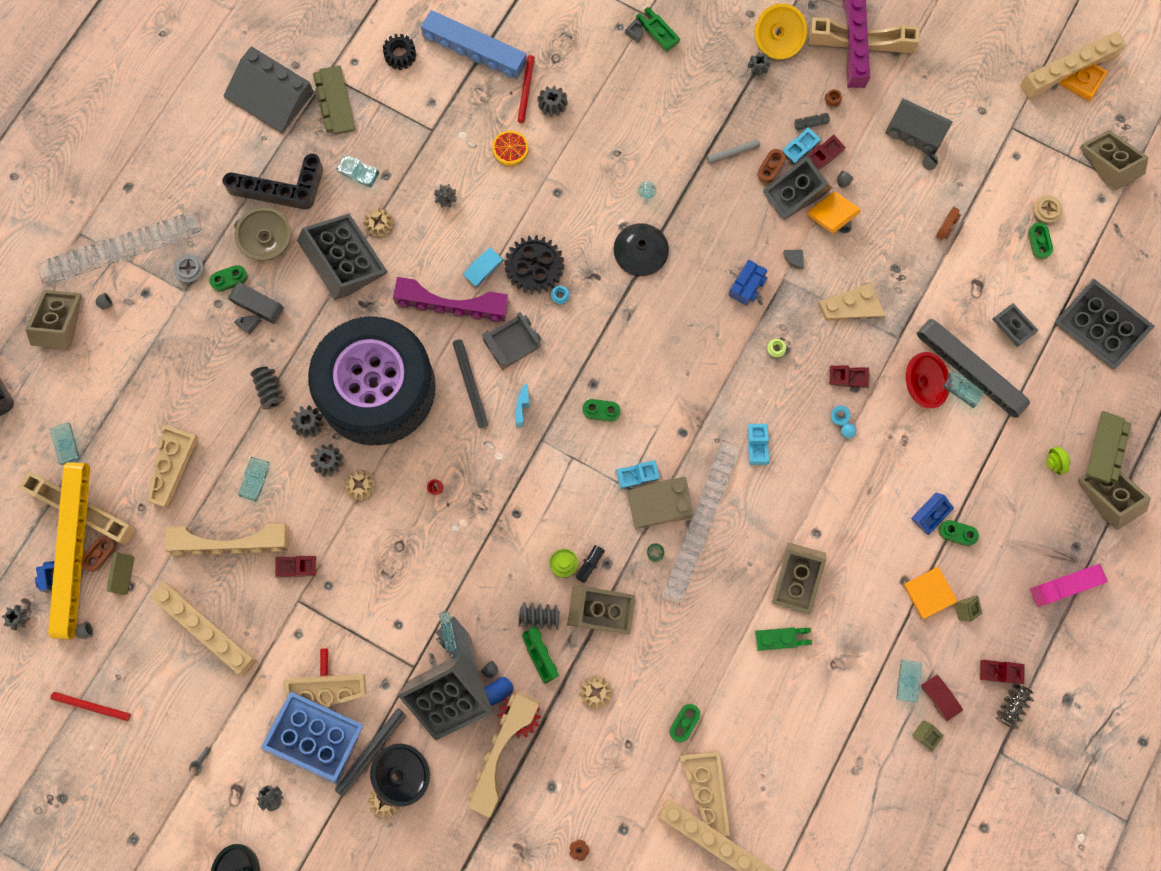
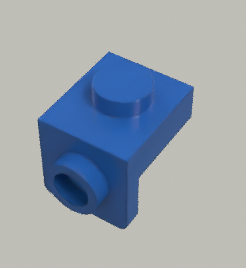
[35,561,55,593]

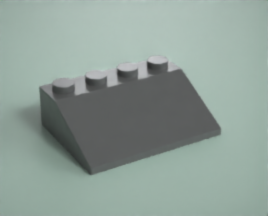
[223,46,314,134]
[297,214,387,300]
[1055,278,1155,370]
[398,653,493,741]

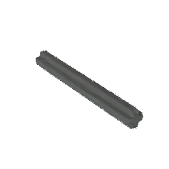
[453,339,488,428]
[335,709,406,796]

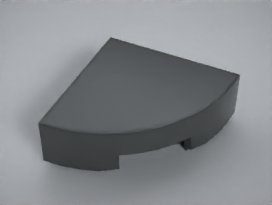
[625,18,643,43]
[783,250,804,269]
[234,315,262,335]

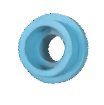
[551,286,569,304]

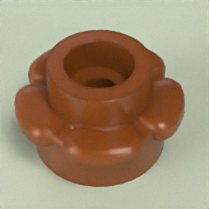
[825,89,842,107]
[569,840,590,861]

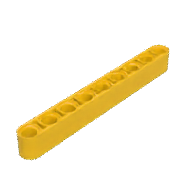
[48,462,90,640]

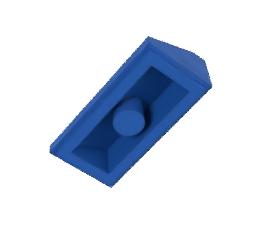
[911,493,954,535]

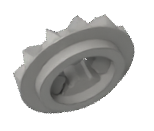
[173,254,204,284]

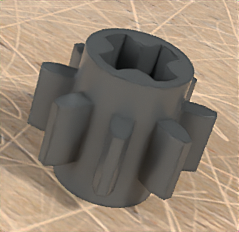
[747,52,771,77]
[434,184,457,208]
[2,605,30,631]
[256,785,284,811]

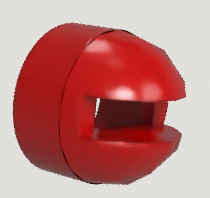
[427,479,444,495]

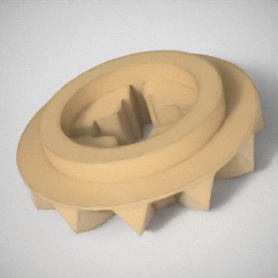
[1033,195,1063,224]
[363,208,393,237]
[344,470,375,500]
[580,676,612,709]
[368,789,400,818]

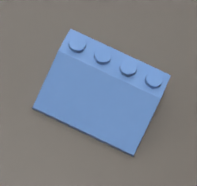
[261,691,364,785]

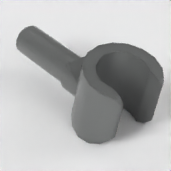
[189,747,211,776]

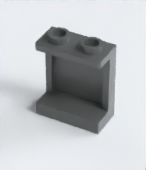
[481,312,541,370]

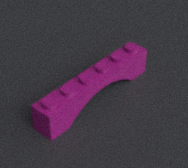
[843,0,870,88]
[393,277,509,323]

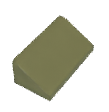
[106,552,135,595]

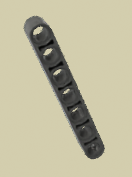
[917,319,1030,418]

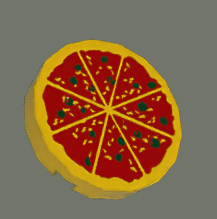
[492,131,528,166]

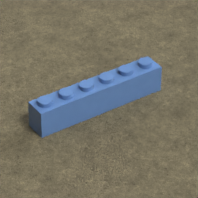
[421,10,527,79]

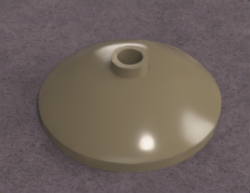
[234,207,292,261]

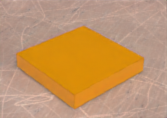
[1058,64,1109,101]
[807,191,860,234]
[903,567,957,620]

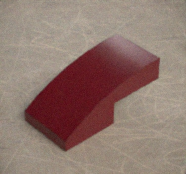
[807,134,846,170]
[829,365,869,388]
[275,556,316,577]
[980,660,1025,684]
[921,674,963,722]

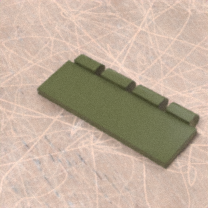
[313,65,355,134]
[1086,411,1131,484]

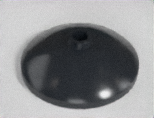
[614,223,669,276]
[370,744,430,807]
[211,844,260,871]

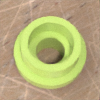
[767,339,786,358]

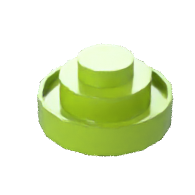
[1046,446,1070,475]
[549,549,578,578]

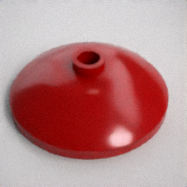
[905,352,950,409]

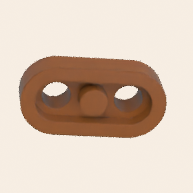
[757,149,785,183]
[935,206,961,241]
[81,535,116,572]

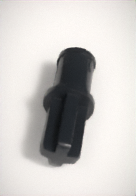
[576,545,605,583]

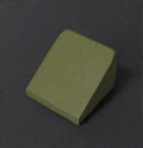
[955,596,982,622]
[912,720,944,752]

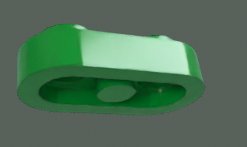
[1028,223,1053,260]
[209,265,248,292]
[583,399,621,422]
[938,520,979,546]
[669,704,700,742]

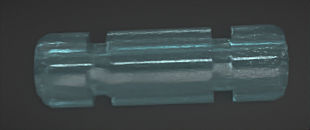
[439,611,457,652]

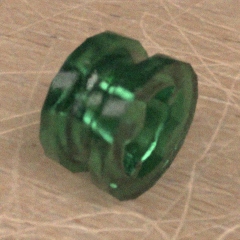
[647,543,665,562]

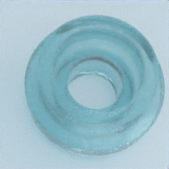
[638,182,656,198]

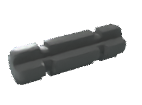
[794,113,830,130]

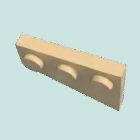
[818,283,886,320]

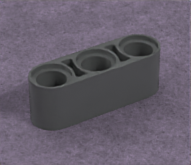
[228,282,284,324]

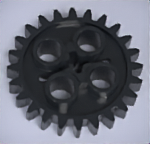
[504,235,564,295]

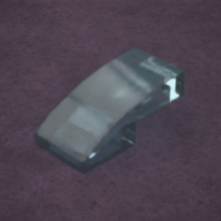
[336,155,380,188]
[238,457,270,502]

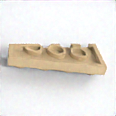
[147,424,199,508]
[284,674,367,708]
[680,751,730,836]

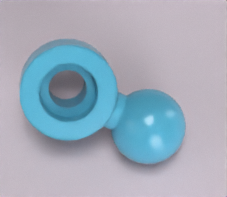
[831,405,856,438]

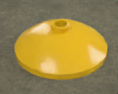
[754,3,807,59]

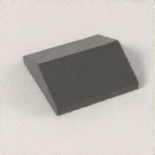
[992,303,1039,347]

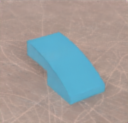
[782,127,821,164]
[463,247,504,287]
[515,384,530,427]
[748,424,769,465]
[616,460,660,489]

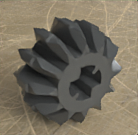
[537,85,568,117]
[291,405,324,438]
[311,444,344,477]

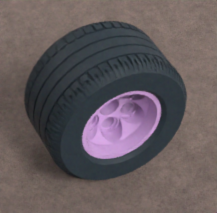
[308,316,436,446]

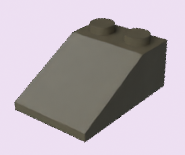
[1080,130,1149,190]
[25,290,82,349]
[1078,471,1151,530]
[627,477,694,529]
[772,542,826,614]
[567,586,635,635]

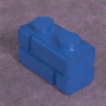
[728,260,768,306]

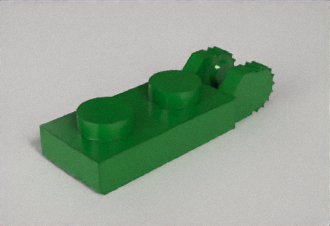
[636,7,680,53]
[522,627,559,684]
[755,627,812,651]

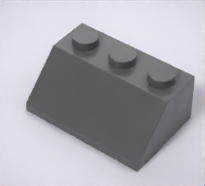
[885,98,953,155]

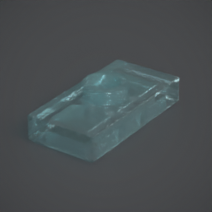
[943,370,984,408]
[49,422,80,465]
[896,659,922,703]

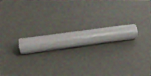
[707,139,760,163]

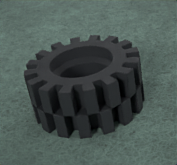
[383,34,416,70]

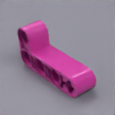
[1030,564,1108,607]

